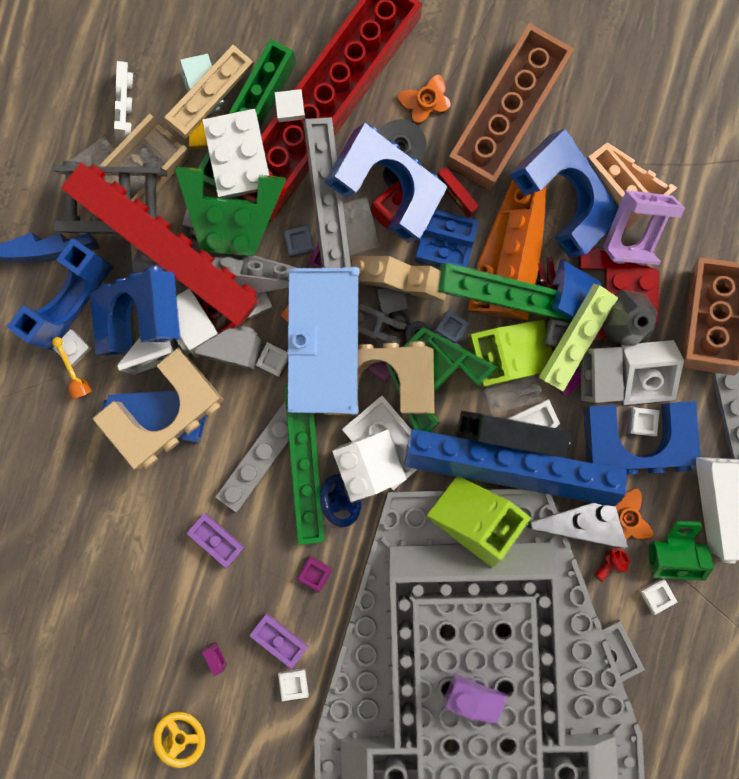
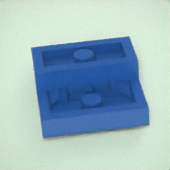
[415,210,479,268]
[551,260,602,320]

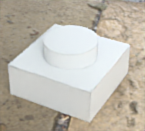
[53,329,92,367]

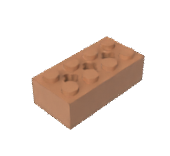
[681,257,739,376]

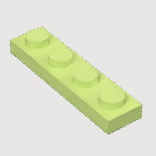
[539,284,618,391]

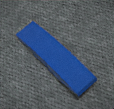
[0,232,100,263]

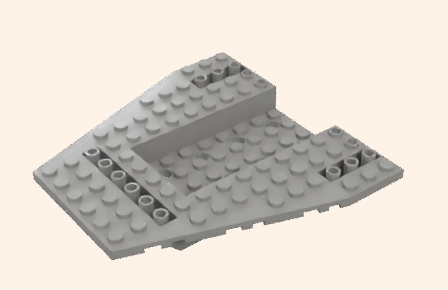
[314,489,645,779]

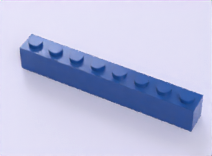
[404,429,626,507]

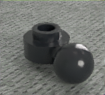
[388,311,432,341]

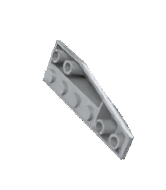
[132,238,296,295]

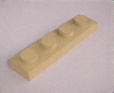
[164,45,253,139]

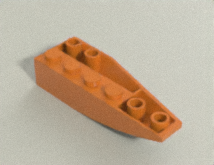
[468,160,546,321]

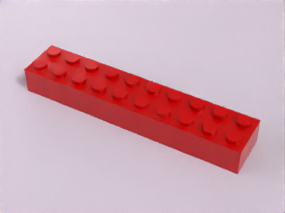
[236,0,422,222]

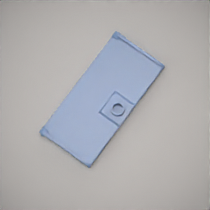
[288,266,359,415]

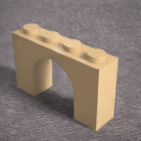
[324,342,434,416]
[93,348,224,470]

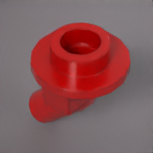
[594,547,630,582]

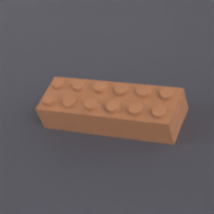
[447,23,574,192]

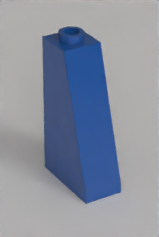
[101,390,207,442]

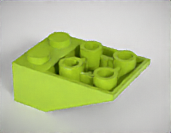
[468,319,553,388]
[426,477,531,568]

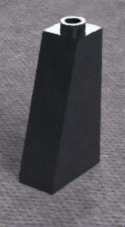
[456,411,571,458]

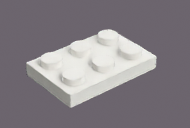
[203,109,270,198]
[342,396,418,490]

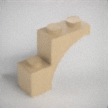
[351,256,446,301]

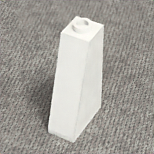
[696,457,739,564]

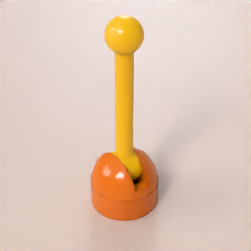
[52,337,92,400]

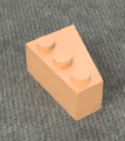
[587,142,677,229]

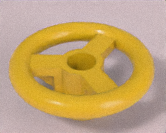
[153,712,205,768]

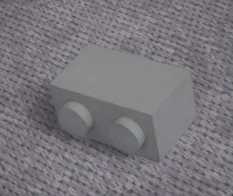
[580,347,625,403]

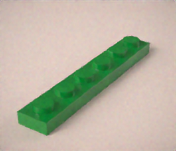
[437,263,572,322]
[284,385,325,545]

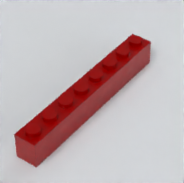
[61,162,260,326]

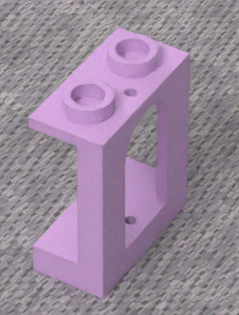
[602,190,685,266]

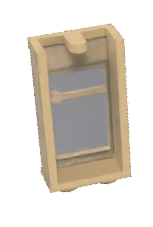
[99,113,193,204]

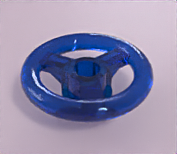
[320,474,361,527]

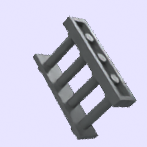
[53,161,167,234]

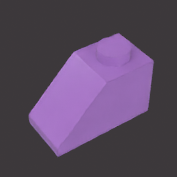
[444,673,508,723]

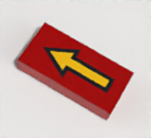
[438,167,479,218]

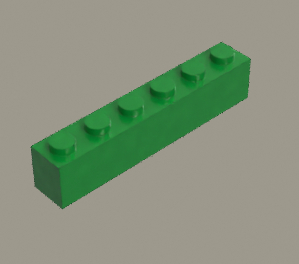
[198,39,296,194]

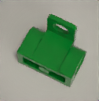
[648,521,714,581]

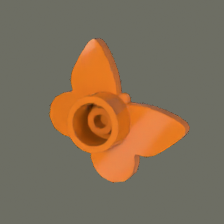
[397,74,451,124]
[616,488,654,540]

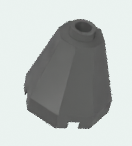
[601,290,657,346]

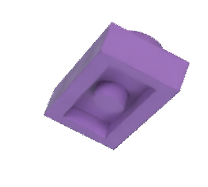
[186,513,245,569]
[249,613,309,669]

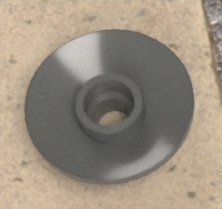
[379,119,427,162]

